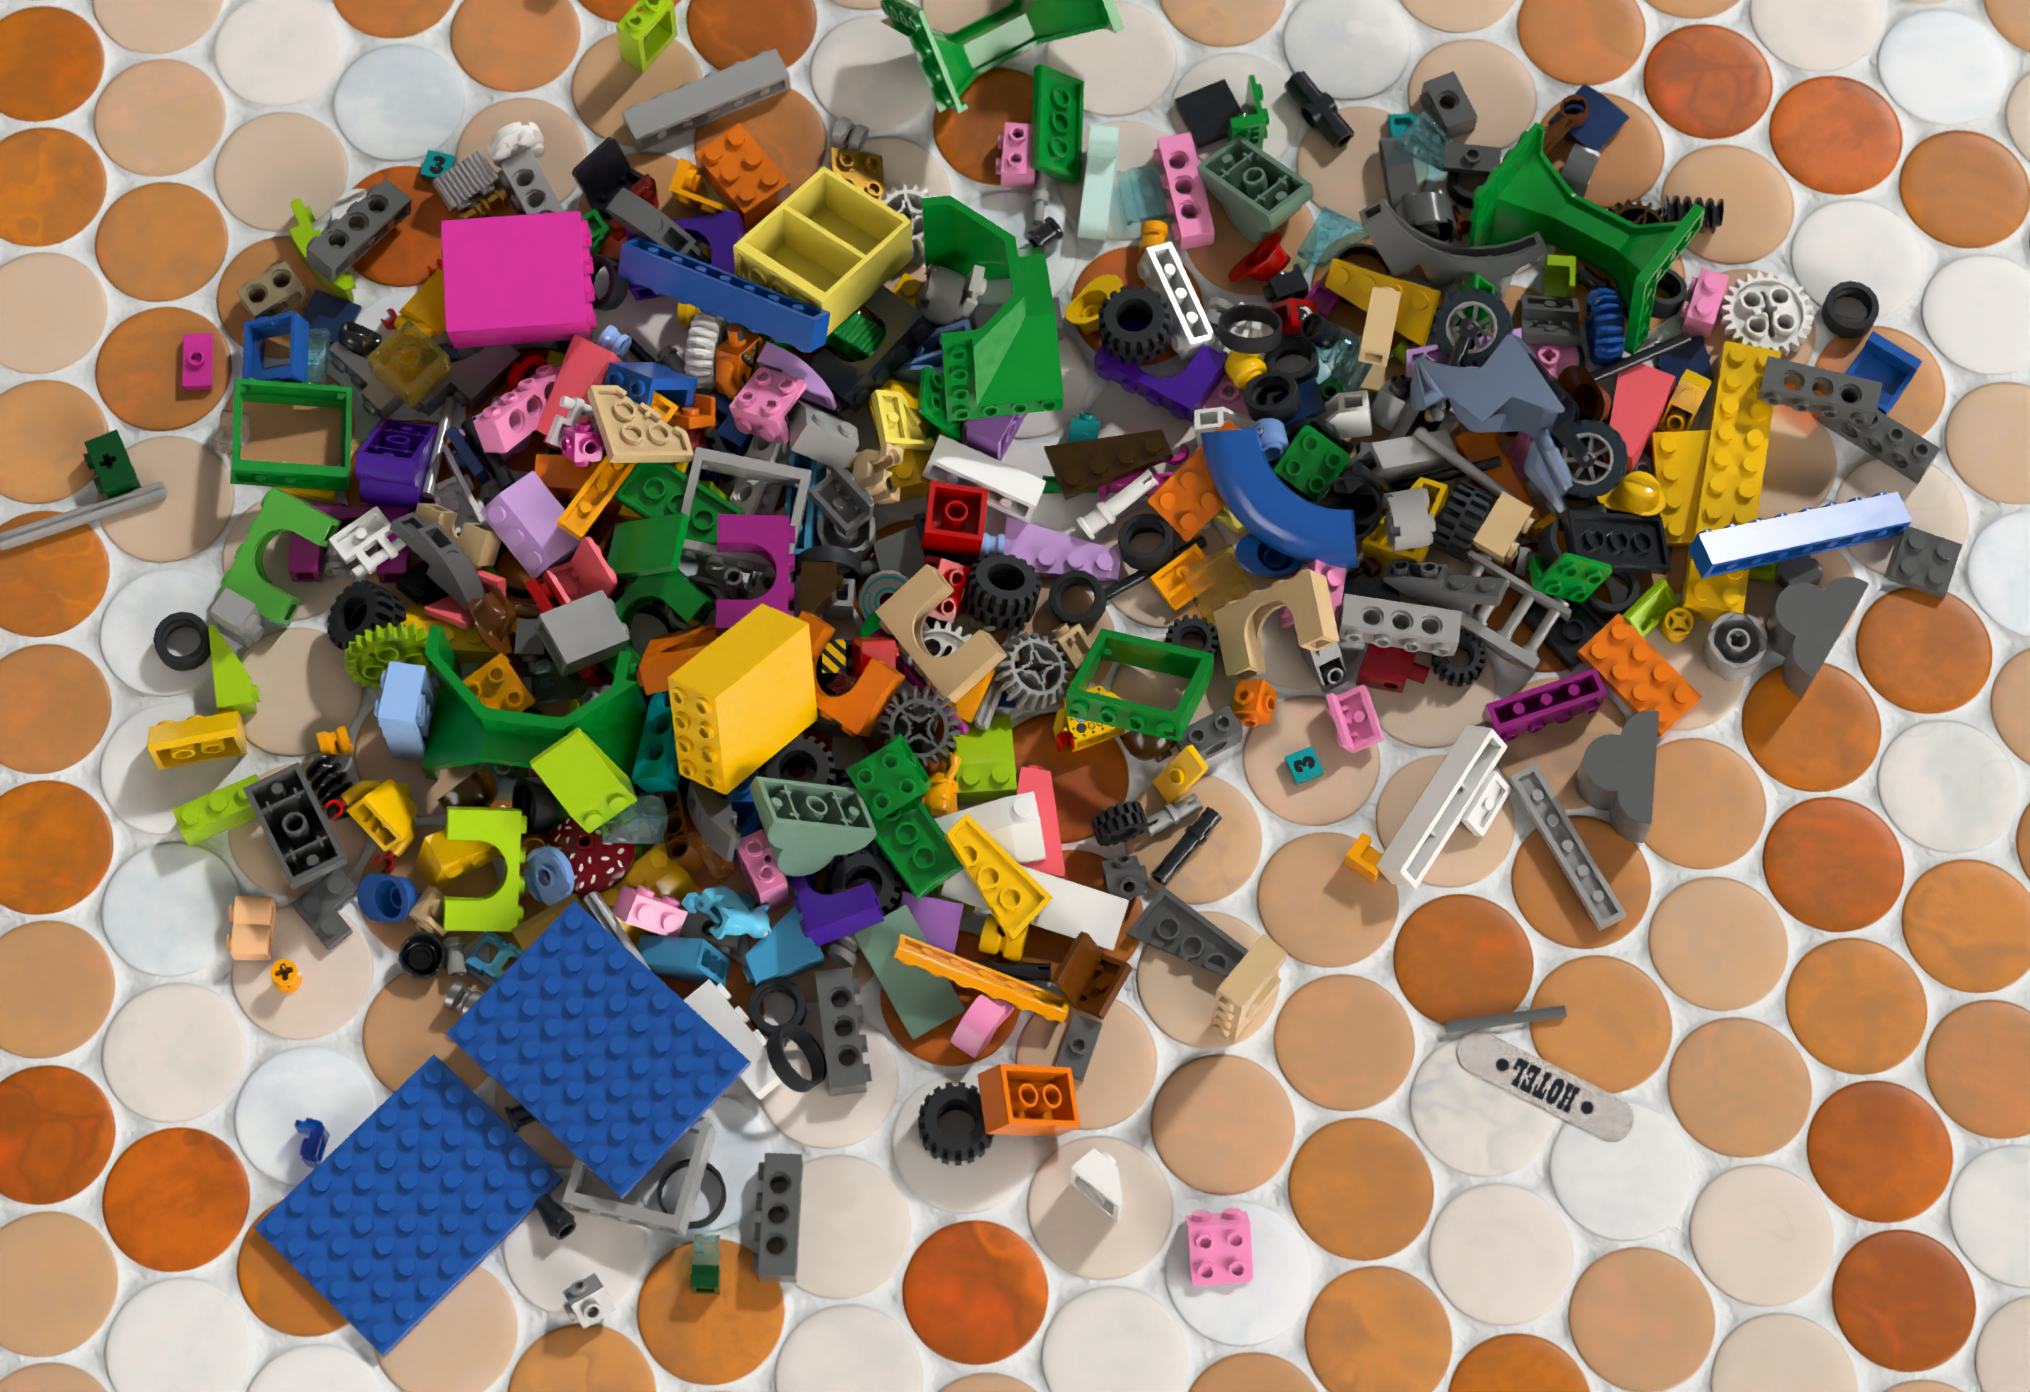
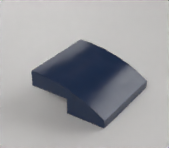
[1547,84,1630,152]

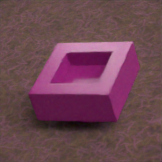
[1304,280,1341,319]

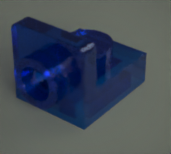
[294,1118,330,1168]

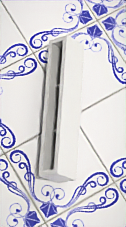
[1376,724,1508,889]

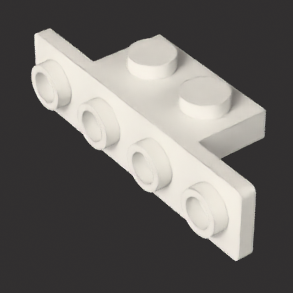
[432,444,491,537]

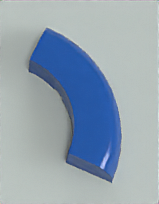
[1200,428,1358,568]

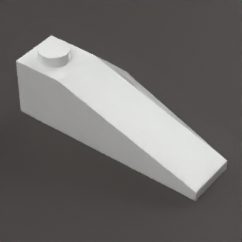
[934,791,1046,864]

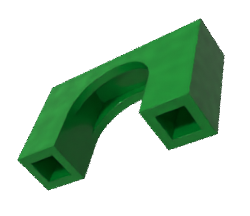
[601,568,716,676]

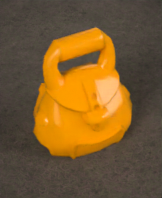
[918,752,961,817]

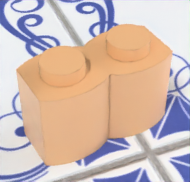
[226,896,275,960]

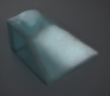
[599,795,669,844]

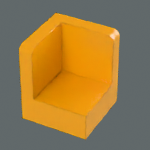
[1343,832,1383,884]

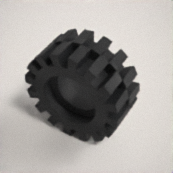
[1165,614,1219,658]
[1431,629,1486,687]
[1090,801,1149,847]

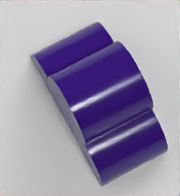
[356,418,438,510]

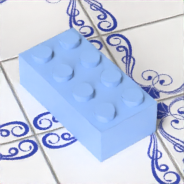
[374,661,437,762]

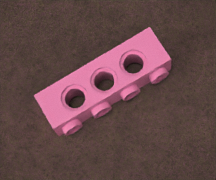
[1153,132,1215,250]
[473,364,561,453]

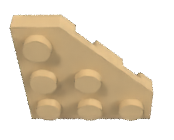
[587,385,694,463]

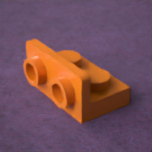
[668,393,716,429]

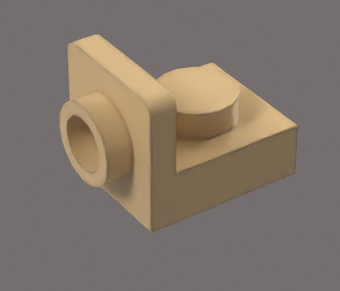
[1048,623,1093,670]
[408,885,447,937]

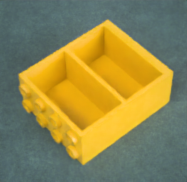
[668,603,818,795]

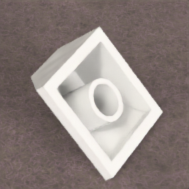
[1070,1148,1123,1221]

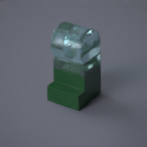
[690,1234,721,1294]

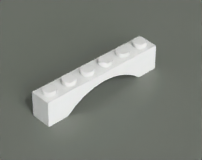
[1194,390,1372,448]

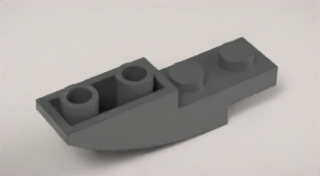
[605,187,712,265]
[390,512,487,611]
[1383,560,1507,613]
[686,779,741,861]

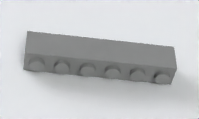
[622,48,791,152]

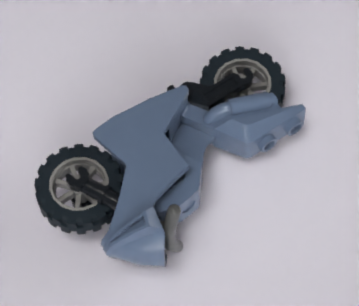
[1410,288,1629,517]

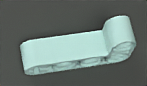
[1078,124,1119,241]

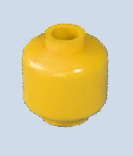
[1224,350,1267,389]

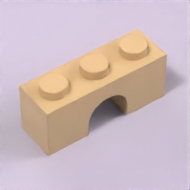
[415,503,501,569]

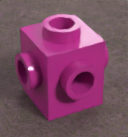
[561,423,605,467]

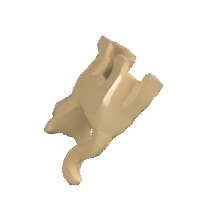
[828,443,904,505]

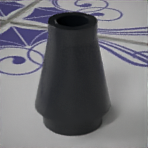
[534,1194,577,1240]

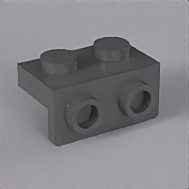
[808,464,874,537]

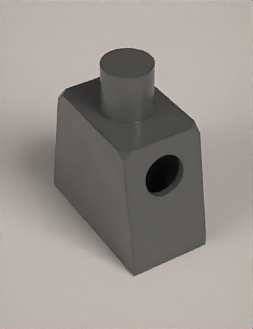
[861,525,925,580]

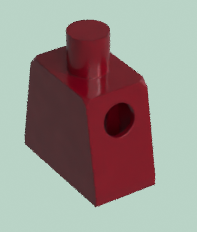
[1356,643,1430,693]

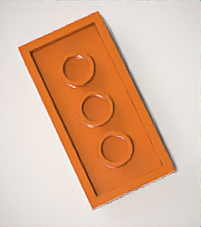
[1146,419,1239,543]
[1576,613,1702,738]

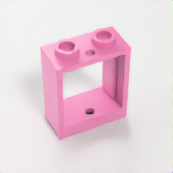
[736,829,790,914]

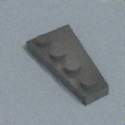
[1126,886,1249,978]

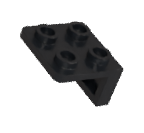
[572,137,653,222]

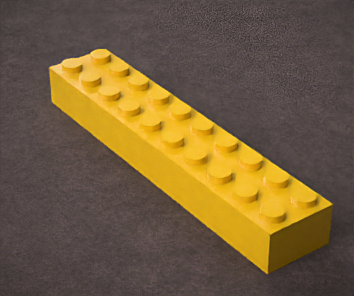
[1680,341,1782,622]

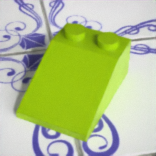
[952,715,1017,805]
[529,727,638,834]

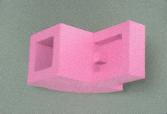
[950,994,1015,1059]

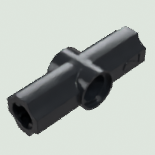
[1284,71,1354,149]

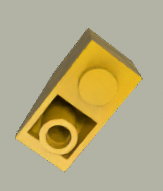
[1658,369,1713,432]

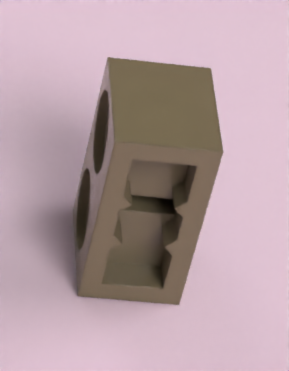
[237,261,308,320]

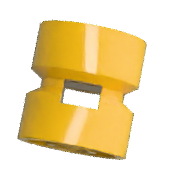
[979,913,1030,962]

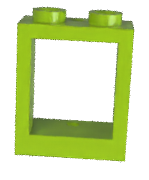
[616,0,678,74]

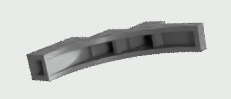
[1359,198,1548,294]
[328,341,522,419]

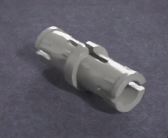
[1146,793,1203,837]

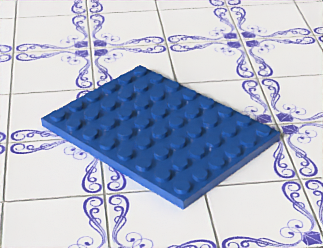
[446,901,751,1199]
[254,1054,563,1357]

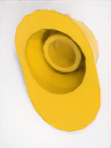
[1064,274,1123,335]
[1596,471,1666,517]

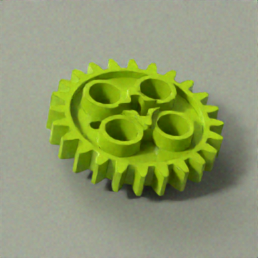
[344,622,433,690]

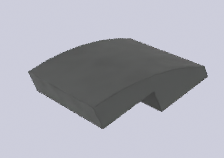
[1520,295,1580,346]

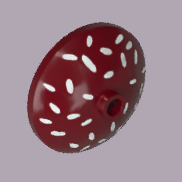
[546,816,635,895]

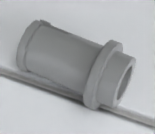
[657,345,686,373]
[443,937,467,977]

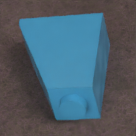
[742,906,825,987]
[636,935,731,987]

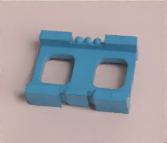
[465,931,525,981]

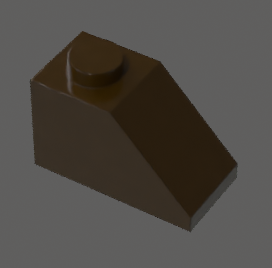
[799,561,843,617]

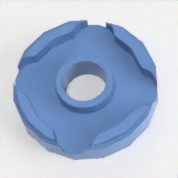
[523,845,575,907]

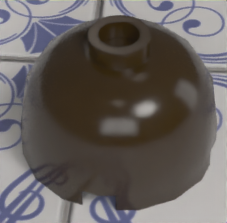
[1119,709,1178,763]
[437,765,498,811]

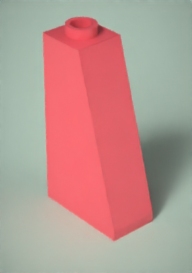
[536,334,623,451]
[1605,357,1676,472]
[1017,765,1065,879]

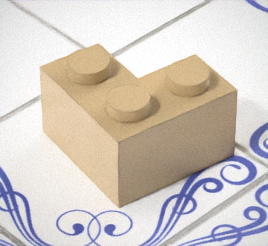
[1472,491,1535,569]

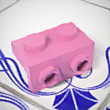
[1325,684,1385,754]

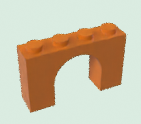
[798,611,906,738]
[636,623,718,695]

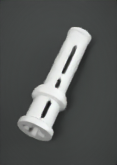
[1076,469,1159,540]

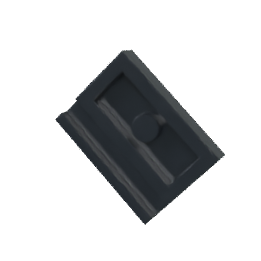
[396,560,449,607]

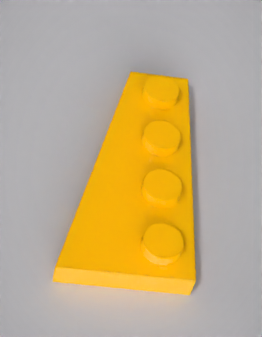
[1325,258,1441,347]
[1651,430,1710,546]

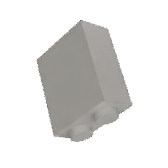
[535,590,630,677]

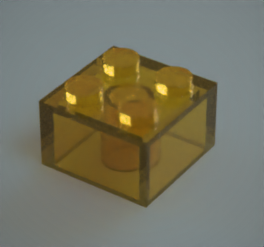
[367,319,453,408]

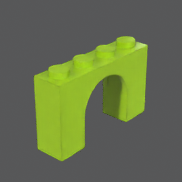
[442,806,527,932]

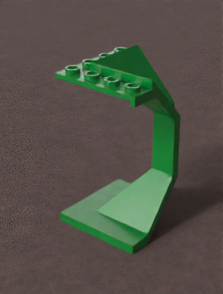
[880,0,1124,113]
[1468,122,1705,355]
[921,195,1064,422]
[421,625,650,789]

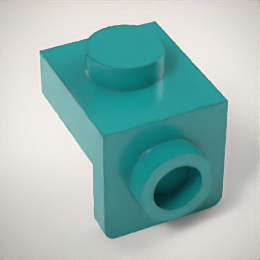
[1068,412,1102,443]

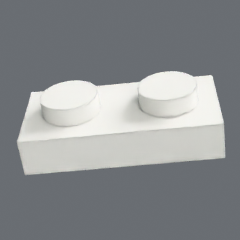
[1461,771,1512,837]

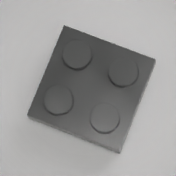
[1888,526,1962,599]

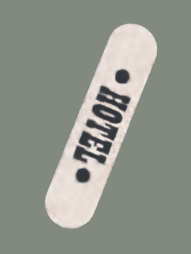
[1457,1030,1634,1141]

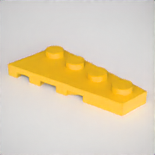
[944,813,1053,942]

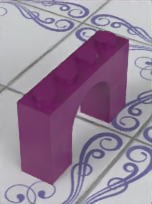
[288,503,412,583]
[716,514,795,637]

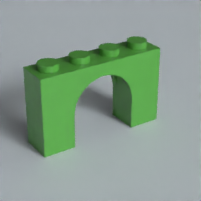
[220,487,342,626]

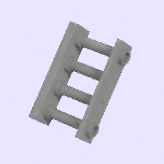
[1434,550,1572,675]

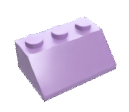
[480,471,586,580]

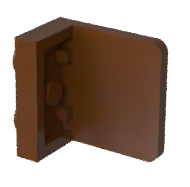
[1053,931,1133,1019]

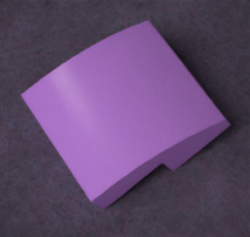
[899,890,964,954]

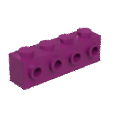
[1482,668,1607,743]

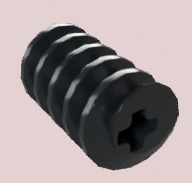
[1663,195,1724,234]
[304,754,353,821]

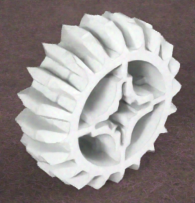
[881,184,936,258]
[684,312,728,390]

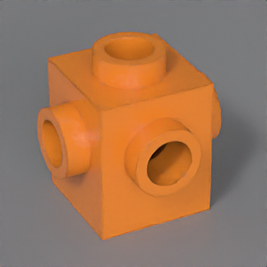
[1231,679,1278,727]

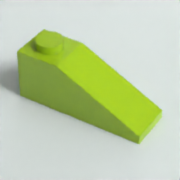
[208,625,261,715]

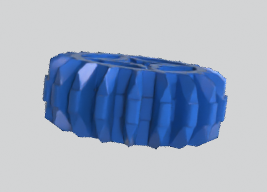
[1584,288,1625,366]

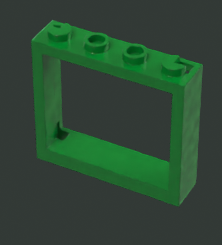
[230,378,352,492]
[1066,628,1214,742]

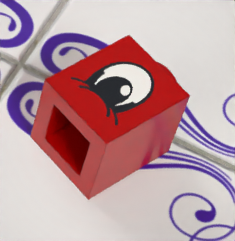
[1272,298,1317,336]

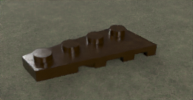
[1043,429,1173,500]

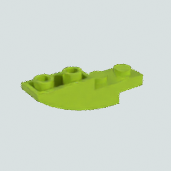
[289,198,356,302]

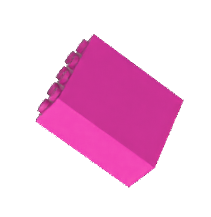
[441,211,597,349]

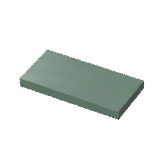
[853,904,966,1040]

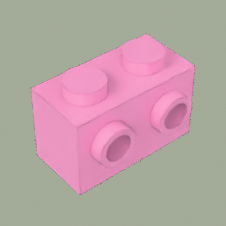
[996,122,1036,188]
[1680,268,1729,339]
[612,885,688,937]

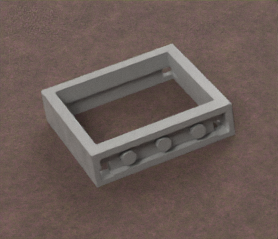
[681,447,812,579]
[562,1117,716,1237]

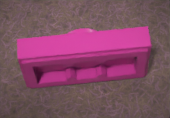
[182,333,214,391]

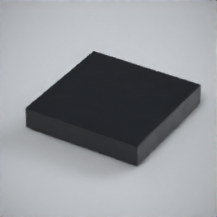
[1174,79,1243,149]

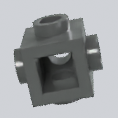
[1101,855,1148,900]

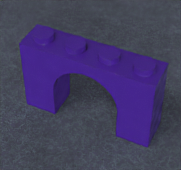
[626,210,744,301]
[1093,318,1228,423]
[787,855,884,947]

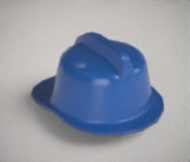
[1235,534,1303,578]
[357,874,422,923]

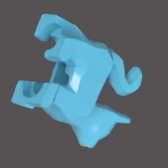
[681,885,771,939]

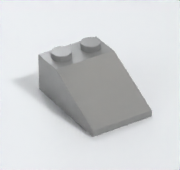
[788,399,859,469]

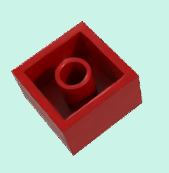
[921,481,989,557]

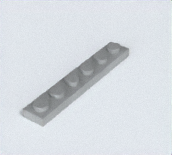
[1509,763,1627,931]

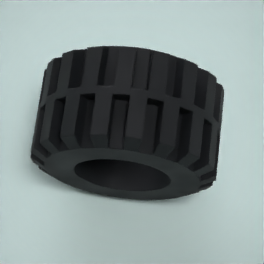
[1098,285,1172,365]
[1430,480,1495,561]
[963,553,1042,630]
[327,580,406,651]
[760,734,837,786]
[825,849,901,917]
[918,1082,994,1166]

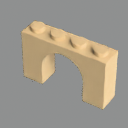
[1352,286,1401,402]
[875,564,1008,703]
[1213,569,1340,680]
[1211,934,1288,1042]

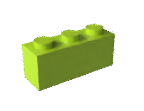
[172,774,259,846]

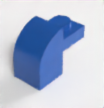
[708,392,754,456]

